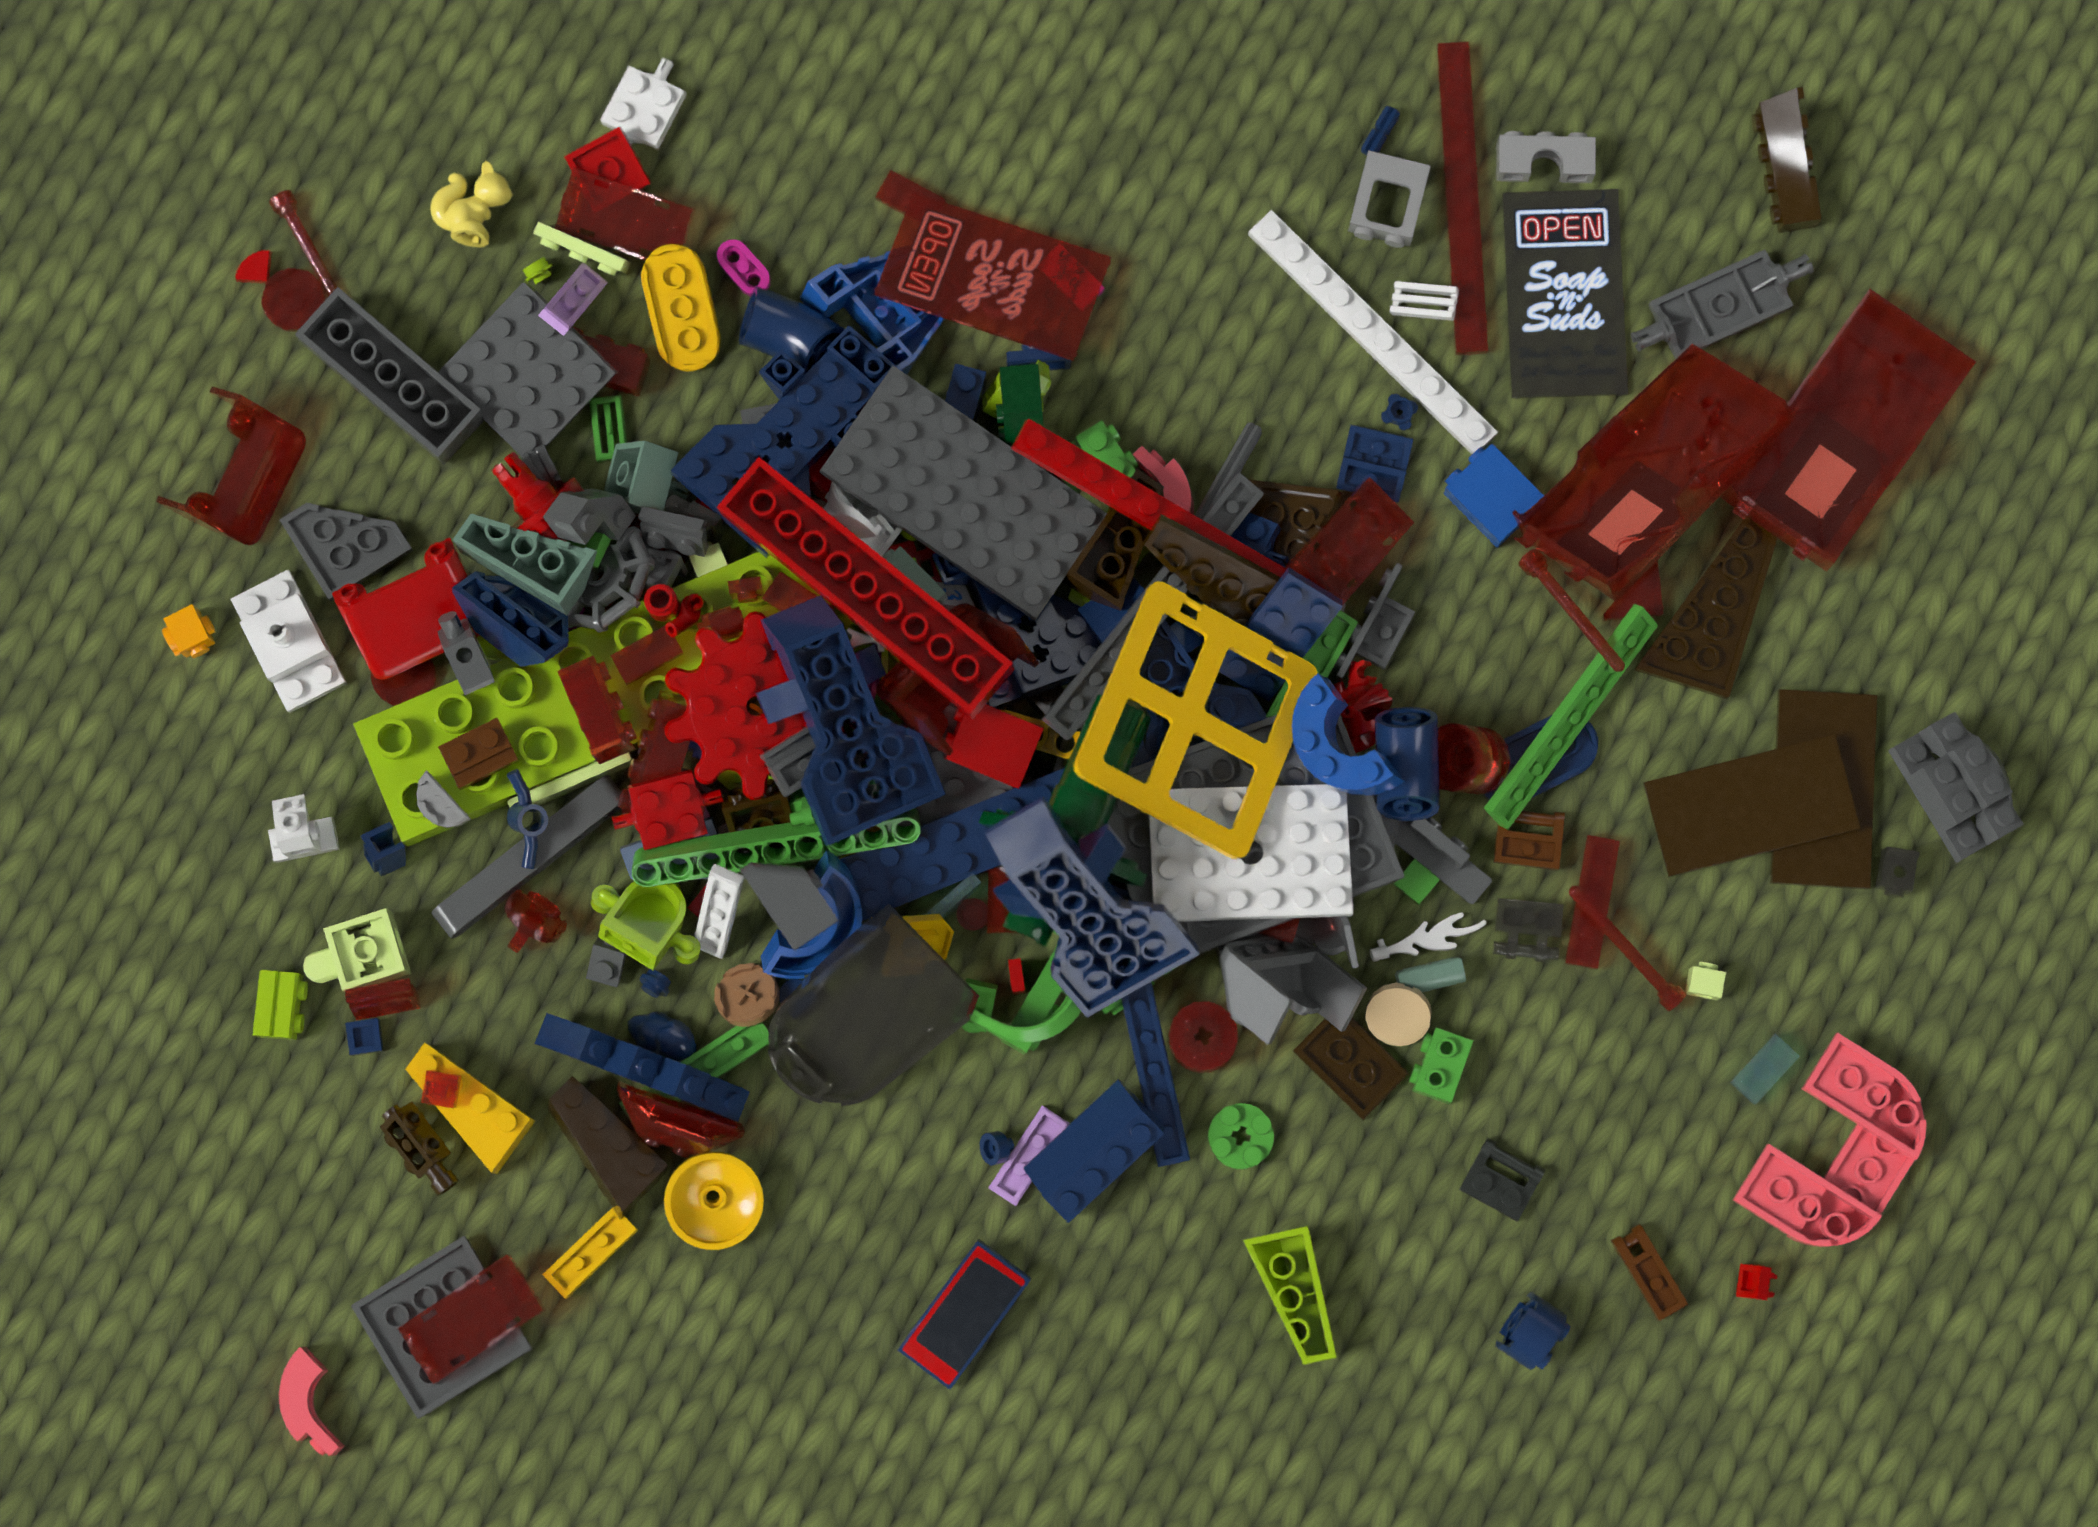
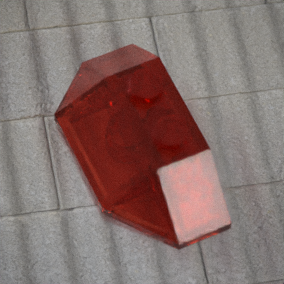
[617,1081,745,1158]

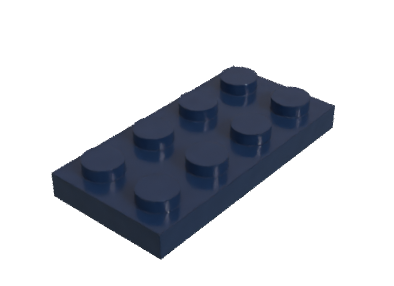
[1219,567,1343,702]

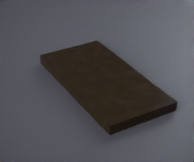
[1770,689,1877,890]
[1643,734,1861,878]

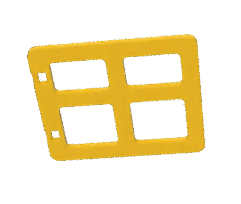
[1074,581,1318,859]

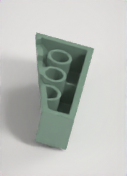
[453,514,597,616]

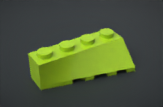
[1243,1226,1337,1364]

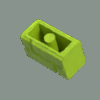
[253,970,308,1040]

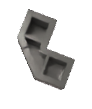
[543,488,636,545]

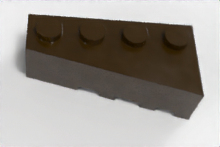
[548,1076,668,1220]

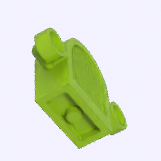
[591,881,701,971]

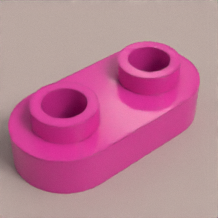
[717,240,771,296]

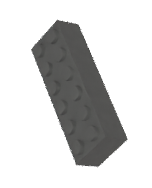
[295,287,484,465]

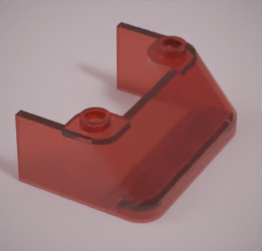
[156,386,306,545]
[876,603,1040,755]

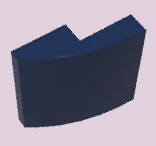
[1336,424,1413,503]

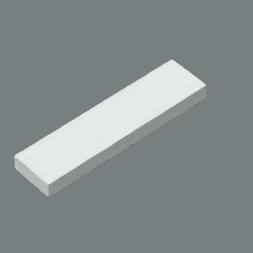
[695,864,744,959]

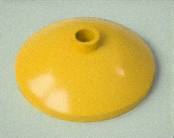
[664,1152,764,1250]

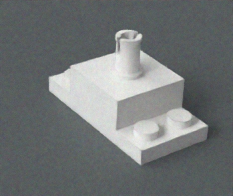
[231,570,347,713]

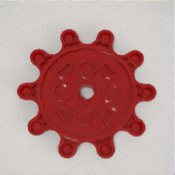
[664,611,845,800]

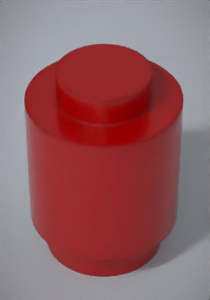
[644,584,680,622]

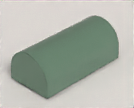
[1395,956,1466,992]

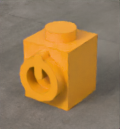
[162,604,216,658]

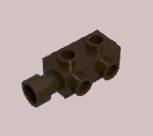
[380,1102,459,1196]

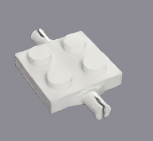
[600,58,686,150]

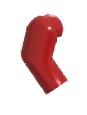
[665,593,704,637]

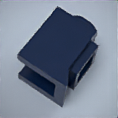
[360,822,406,877]

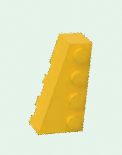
[405,1043,535,1174]

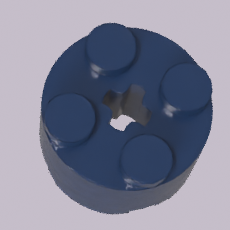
[1495,1292,1571,1370]

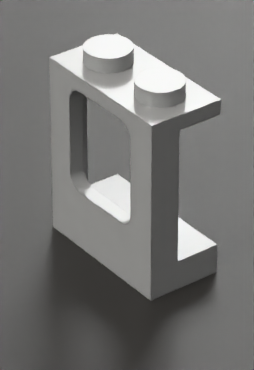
[1348,150,1430,248]

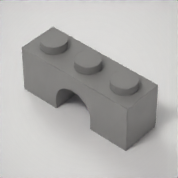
[1496,131,1596,183]

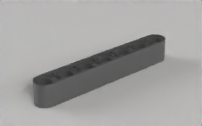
[431,775,629,939]

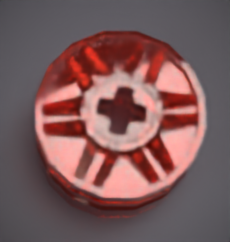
[1438,723,1510,795]
[1168,1001,1238,1074]

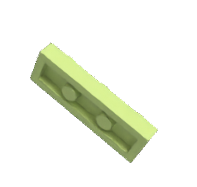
[533,222,631,276]

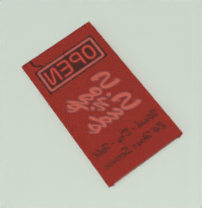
[874,192,1111,361]

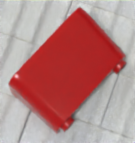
[332,537,480,680]

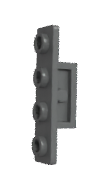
[1333,563,1415,682]
[1380,814,1492,905]

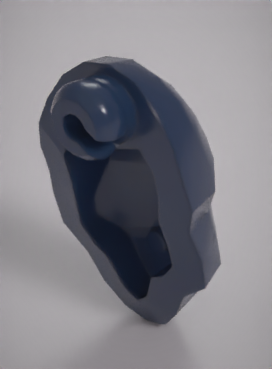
[628,1011,697,1061]

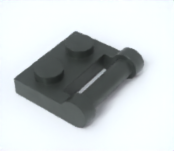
[1459,1137,1546,1222]

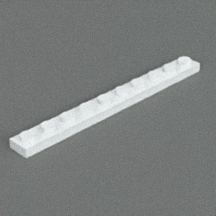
[1248,210,1498,454]

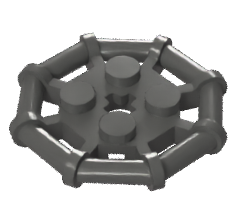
[568,526,655,633]

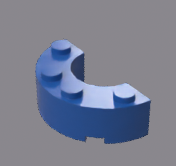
[1292,673,1404,796]
[761,850,862,979]

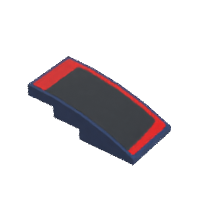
[898,1239,1032,1390]

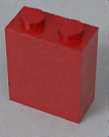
[941,705,1044,789]

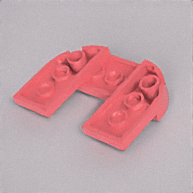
[1733,1033,1926,1247]

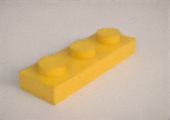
[542,1207,638,1299]

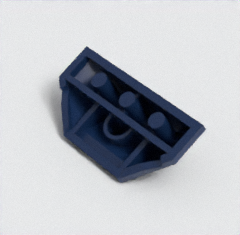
[452,571,568,667]

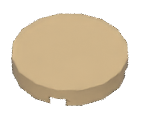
[1365,983,1432,1046]

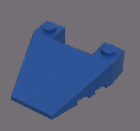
[800,245,963,375]

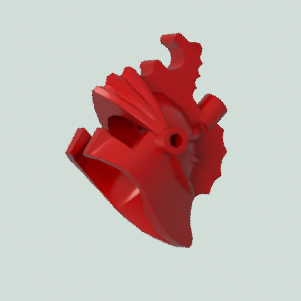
[1334,660,1393,753]

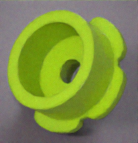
[523,257,552,285]

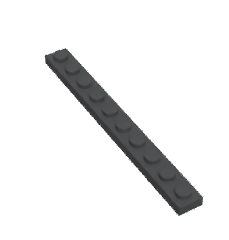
[1041,473,1264,741]

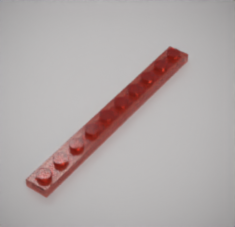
[1436,42,1488,355]

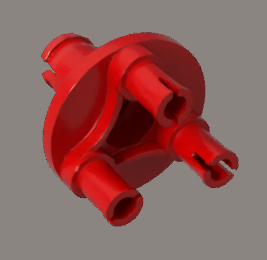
[491,452,584,542]

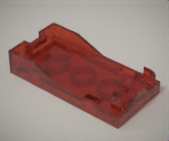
[555,168,696,261]
[1285,477,1414,605]
[398,1254,546,1384]

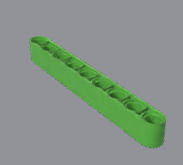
[632,808,921,887]

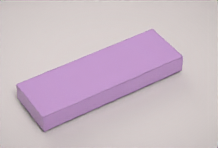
[538,263,608,336]
[988,1105,1070,1206]

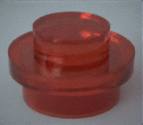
[956,898,989,931]

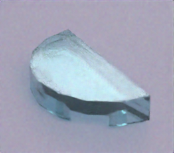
[926,873,982,918]

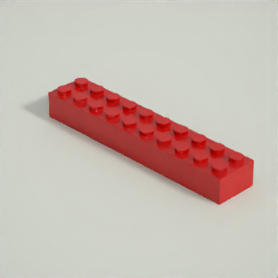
[717,457,1015,719]

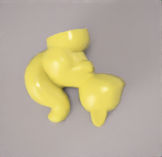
[430,160,513,247]

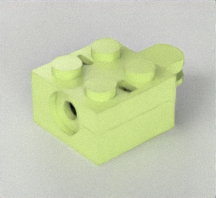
[303,908,411,994]

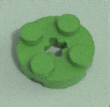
[1208,1103,1274,1170]

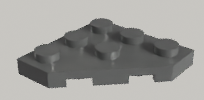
[279,503,413,602]

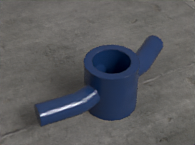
[507,769,548,869]

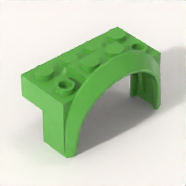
[969,931,1081,1054]

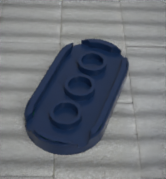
[1475,715,1598,800]

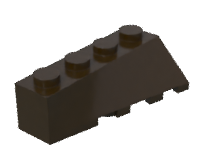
[1752,87,1822,233]
[1062,469,1164,611]

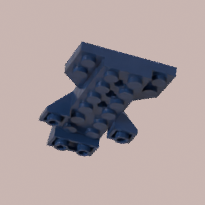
[671,326,897,559]
[931,553,1100,709]
[1077,576,1267,761]
[756,595,946,846]
[985,797,1200,1017]

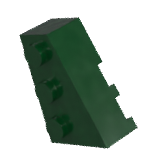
[996,364,1047,471]

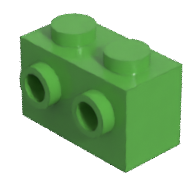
[1409,1027,1473,1104]

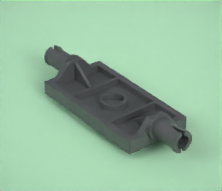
[1631,249,1814,361]

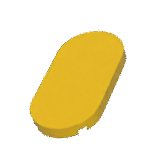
[641,244,721,371]

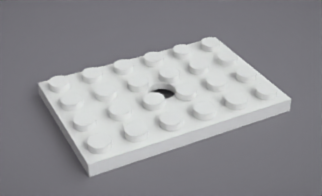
[1149,784,1353,921]

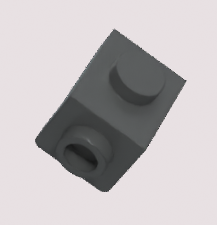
[586,937,626,987]

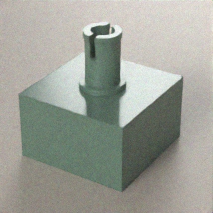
[604,441,689,517]

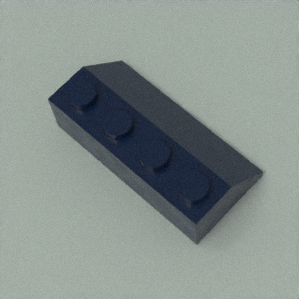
[1023,1078,1164,1223]

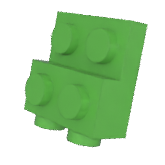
[1060,420,1139,494]

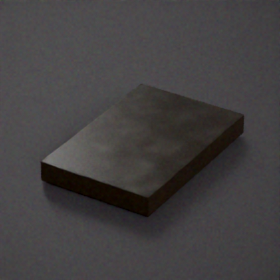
[1293,1018,1409,1120]

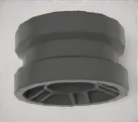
[520,444,563,488]

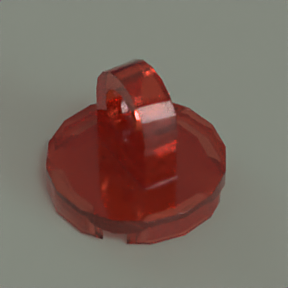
[504,890,567,954]

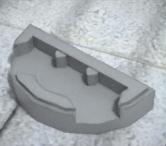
[416,770,471,828]

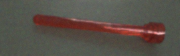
[269,190,337,297]
[1518,548,1625,672]
[1569,886,1687,1012]

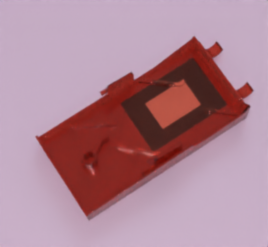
[1720,289,1976,572]
[1512,343,1793,602]

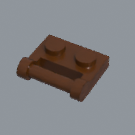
[1493,811,1565,871]

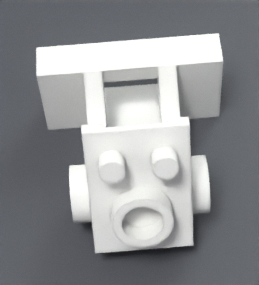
[268,794,340,863]

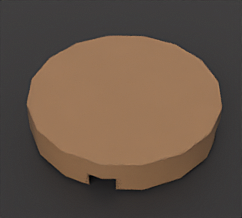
[714,963,780,1027]

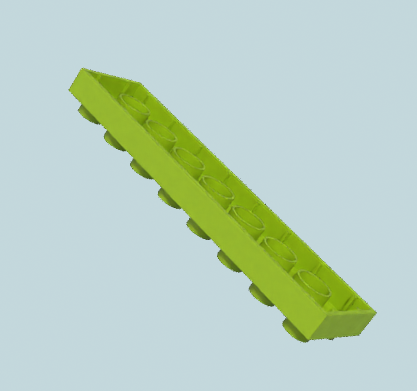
[353,552,854,847]

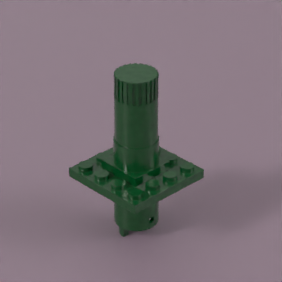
[978,694,1152,947]

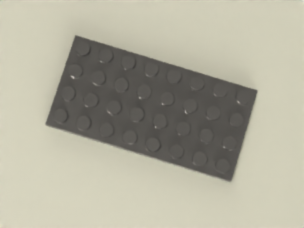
[819,366,1107,621]

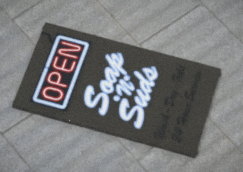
[1502,188,1628,399]

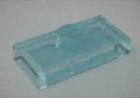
[1730,1034,1800,1105]

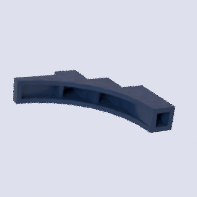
[535,1013,750,1122]

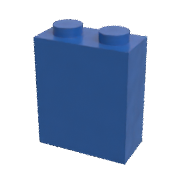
[1443,444,1546,548]

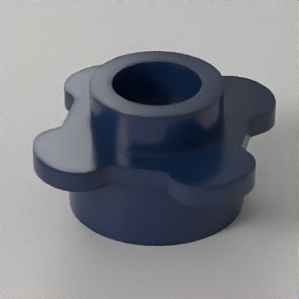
[1381,394,1418,431]

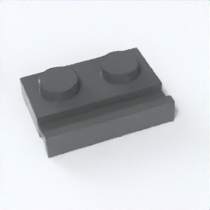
[638,506,708,557]
[760,726,815,797]

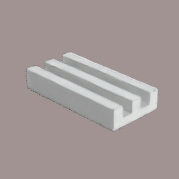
[1390,281,1459,321]

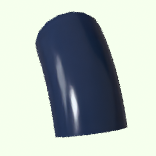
[739,286,845,374]
[1375,707,1440,821]

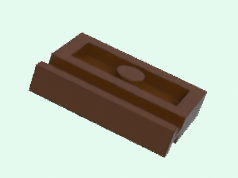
[438,718,519,790]

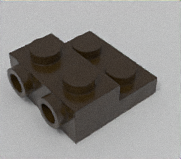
[722,779,792,854]

